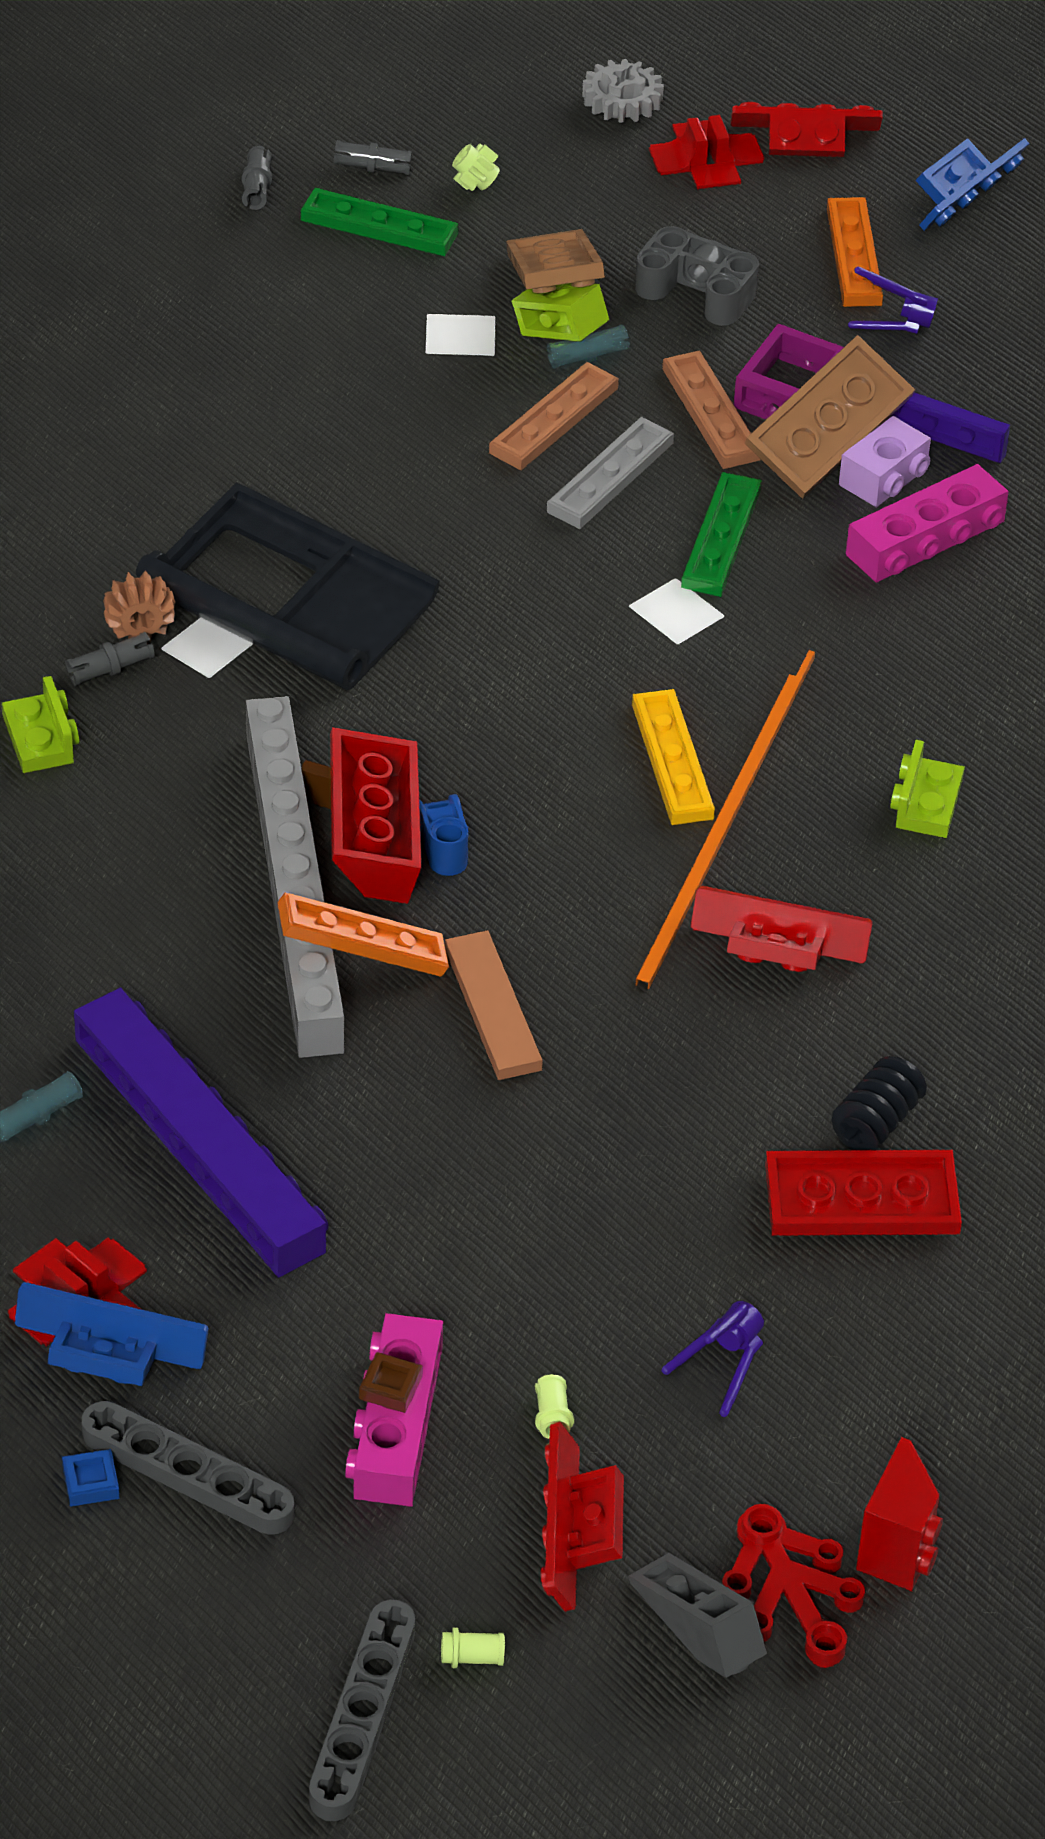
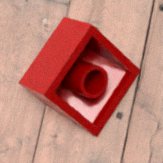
[856,1437,943,1591]

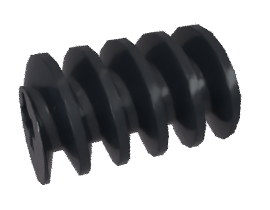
[831,1056,927,1150]

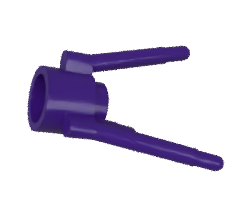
[848,266,938,334]
[662,1301,764,1417]

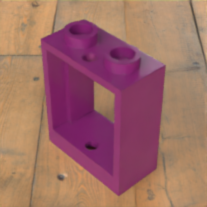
[734,324,844,419]

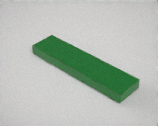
[301,188,458,256]
[681,472,762,597]

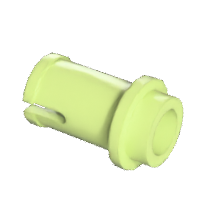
[535,1374,574,1439]
[441,1628,505,1668]

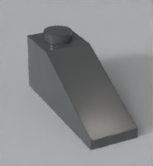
[628,1553,767,1678]

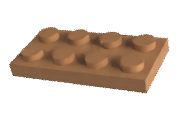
[506,229,605,293]
[745,335,915,499]

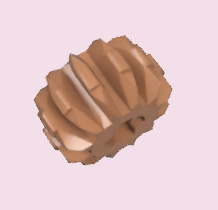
[103,570,175,643]

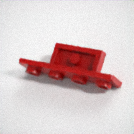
[730,102,883,157]
[691,886,873,972]
[541,1422,624,1612]

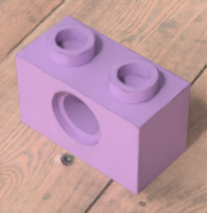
[839,416,931,507]

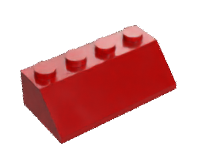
[330,727,421,904]

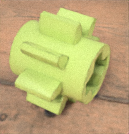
[452,144,500,191]

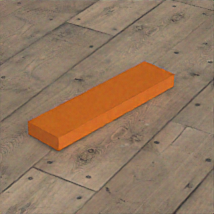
[827,197,883,307]
[277,892,449,977]

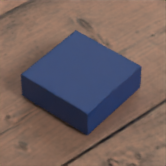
[62,1449,120,1507]

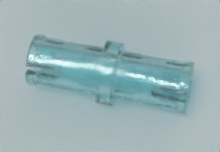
[547,324,630,368]
[0,1071,83,1143]

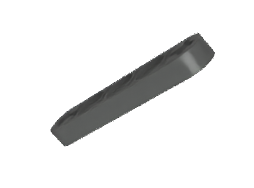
[82,1401,294,1535]
[309,1599,415,1821]

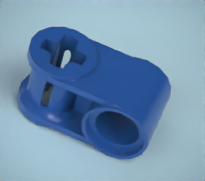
[419,794,468,876]

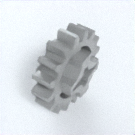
[582,59,664,123]

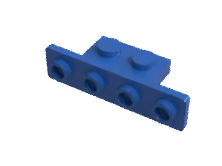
[915,138,1030,231]
[15,1282,209,1386]

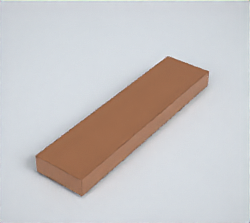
[663,351,760,469]
[489,362,619,470]
[445,930,542,1080]

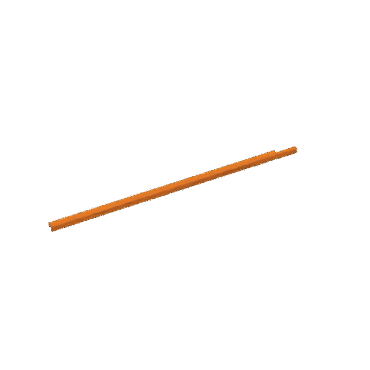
[636,650,815,989]

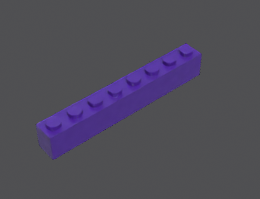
[74,987,329,1278]

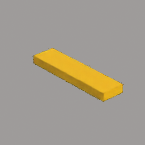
[632,689,715,825]

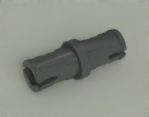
[333,140,412,175]
[242,146,272,210]
[65,632,155,686]

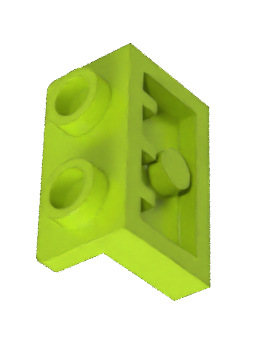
[2,676,79,773]
[890,740,965,838]

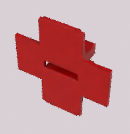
[649,115,764,189]
[8,1237,147,1346]

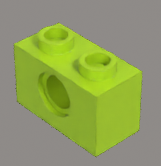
[512,283,609,342]

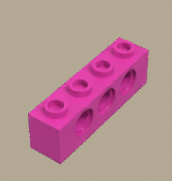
[846,464,1009,583]
[345,1313,443,1507]

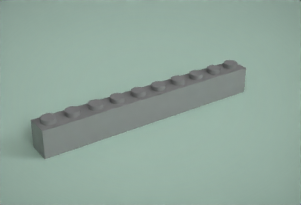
[246,696,344,1058]

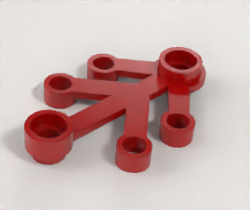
[722,1504,865,1668]

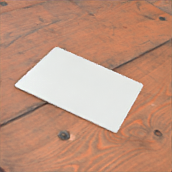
[425,314,495,356]
[629,578,724,644]
[161,618,253,678]

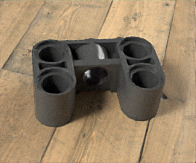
[635,226,759,326]

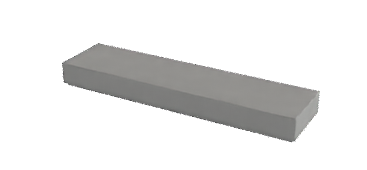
[547,417,674,529]

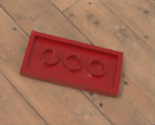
[765,1150,962,1236]

